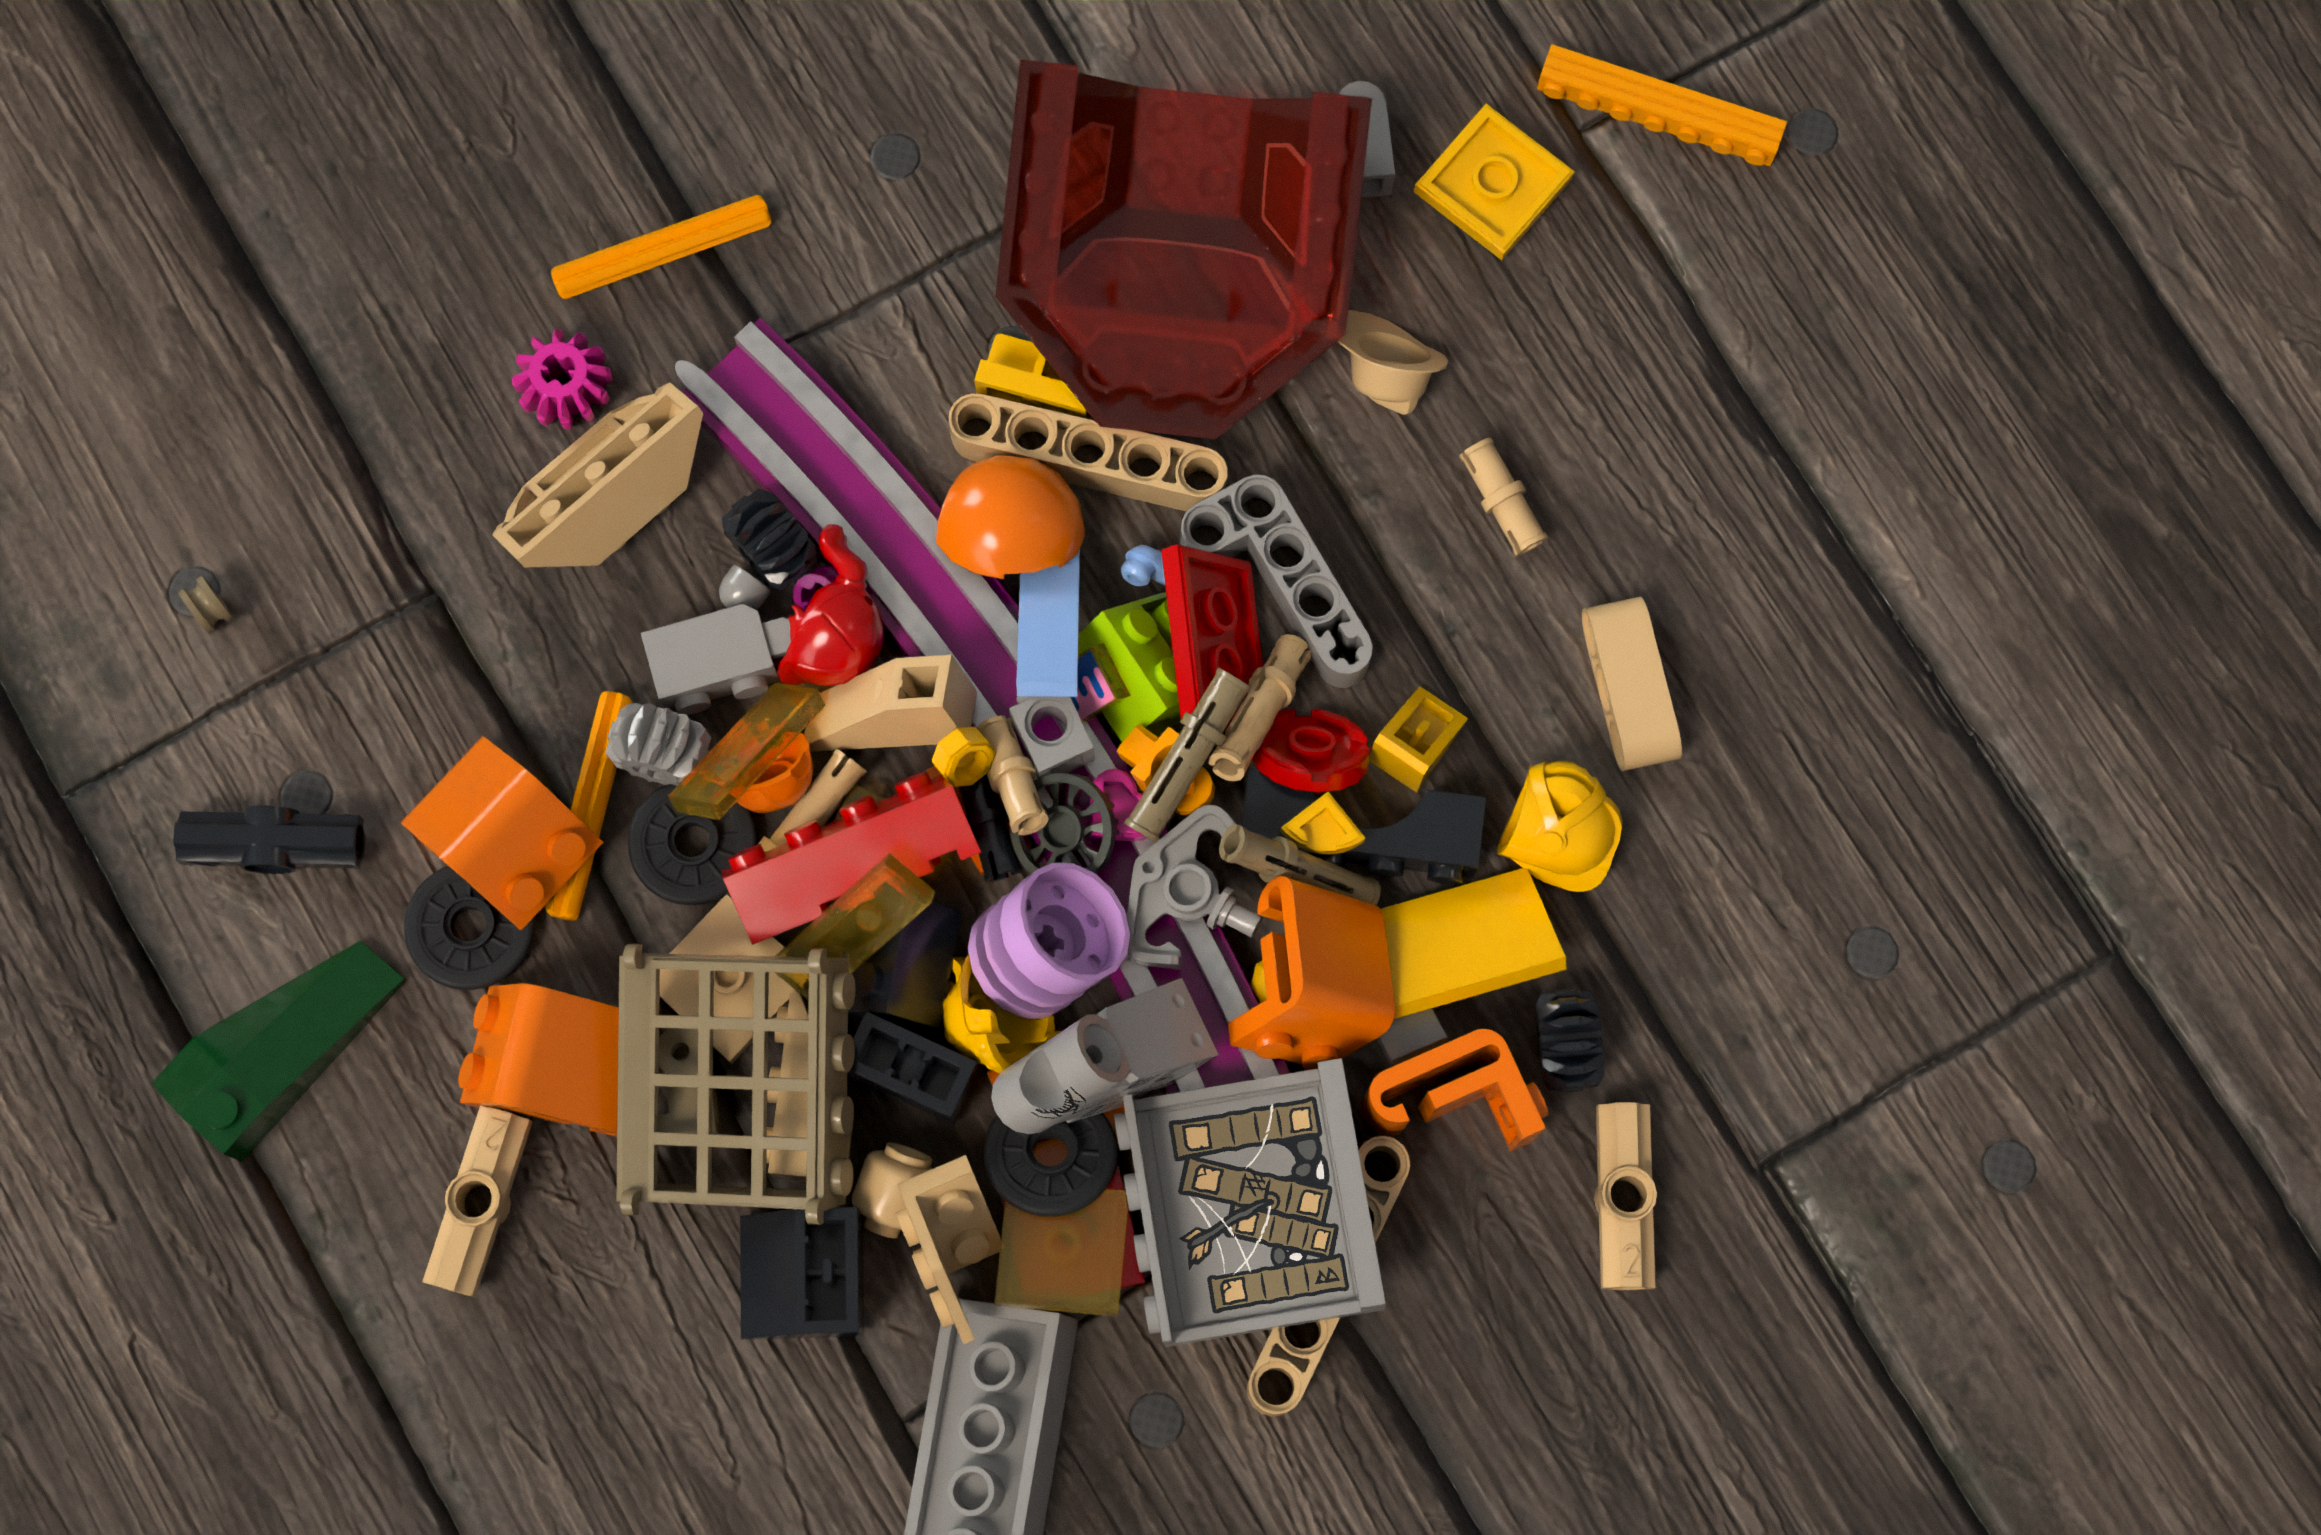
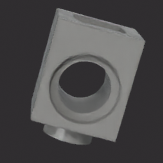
[1009,696,1095,778]

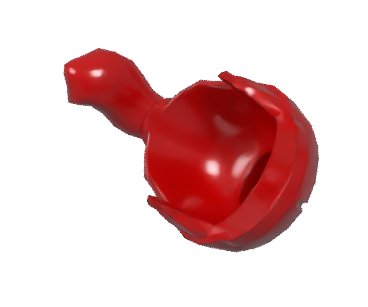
[777,524,884,686]

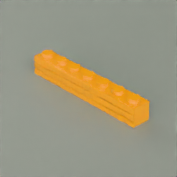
[1537,44,1787,166]

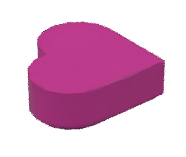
[1089,769,1147,842]

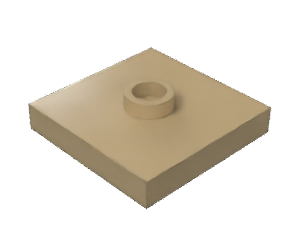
[660,894,809,1064]

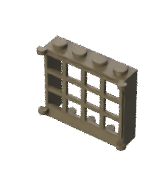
[616,944,856,1225]

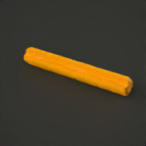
[551,195,771,299]
[545,691,632,920]

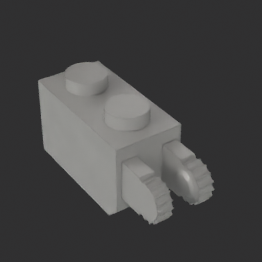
[640,604,791,715]

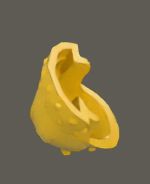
[942,955,1062,1073]

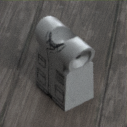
[991,978,1219,1134]

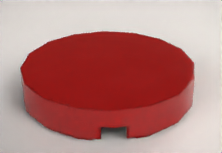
[1252,709,1370,793]

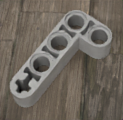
[1180,474,1373,688]

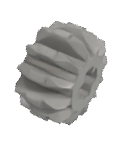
[605,703,711,787]

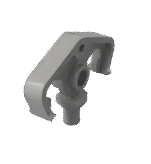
[1127,805,1263,970]

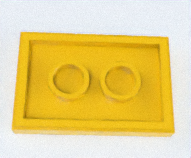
[1381,868,1567,1019]

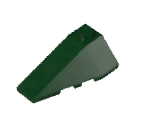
[152,940,407,1162]

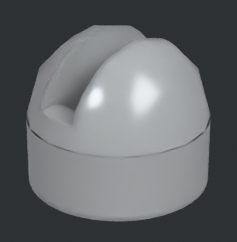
[719,565,771,610]

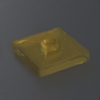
[995,1189,1129,1317]

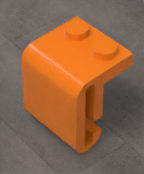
[400,736,603,930]
[1228,876,1395,1070]
[458,983,619,1137]
[1362,1029,1549,1152]

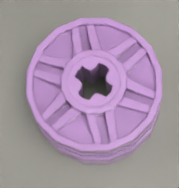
[968,863,1130,1019]

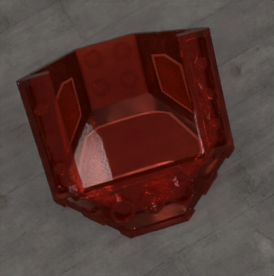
[995,60,1372,439]

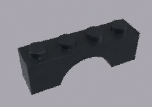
[1241,767,1486,885]

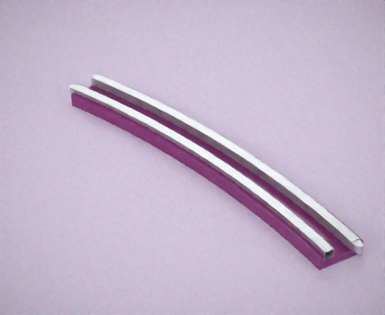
[675,318,1290,1095]

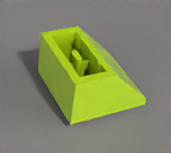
[1078,592,1181,742]

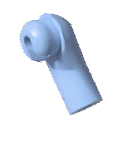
[1121,545,1165,587]

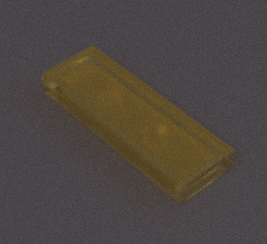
[668,682,825,820]
[774,853,935,1000]

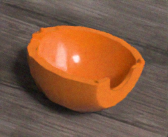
[936,455,1085,579]

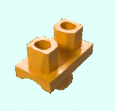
[1117,724,1215,823]

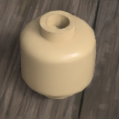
[852,1143,933,1238]

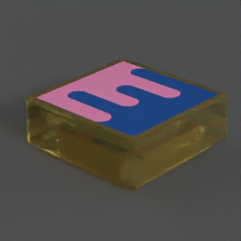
[1071,643,1131,723]

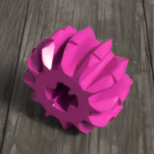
[512,328,613,430]

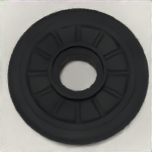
[628,781,758,906]
[404,866,535,990]
[984,1113,1118,1217]

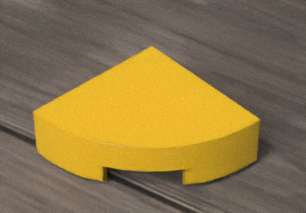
[1280,792,1365,854]

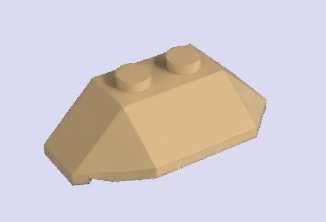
[492,382,703,568]

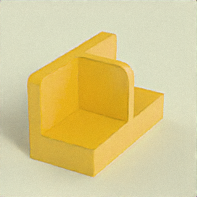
[974,334,1093,419]

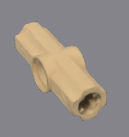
[1594,1102,1657,1290]
[422,1105,533,1298]

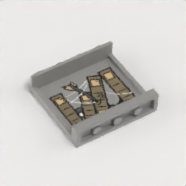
[1114,1058,1386,1347]

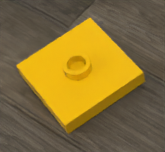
[1414,103,1575,260]

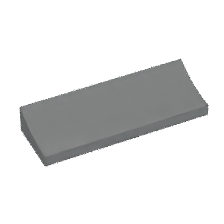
[904,1299,1078,1535]

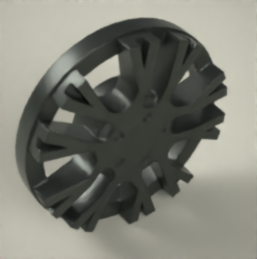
[1010,772,1120,874]

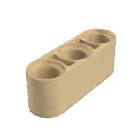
[1582,597,1682,771]

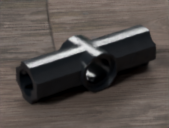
[173,805,366,874]

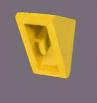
[1369,686,1468,793]

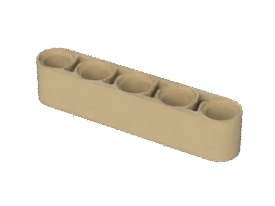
[949,393,1227,511]
[1247,1136,1410,1417]

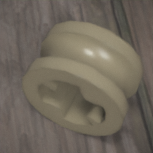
[178,575,234,634]

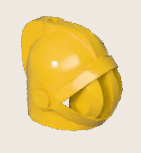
[1497,760,1623,892]

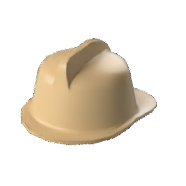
[1337,310,1448,415]

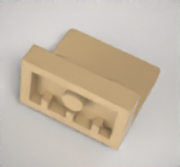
[895,1155,1005,1345]

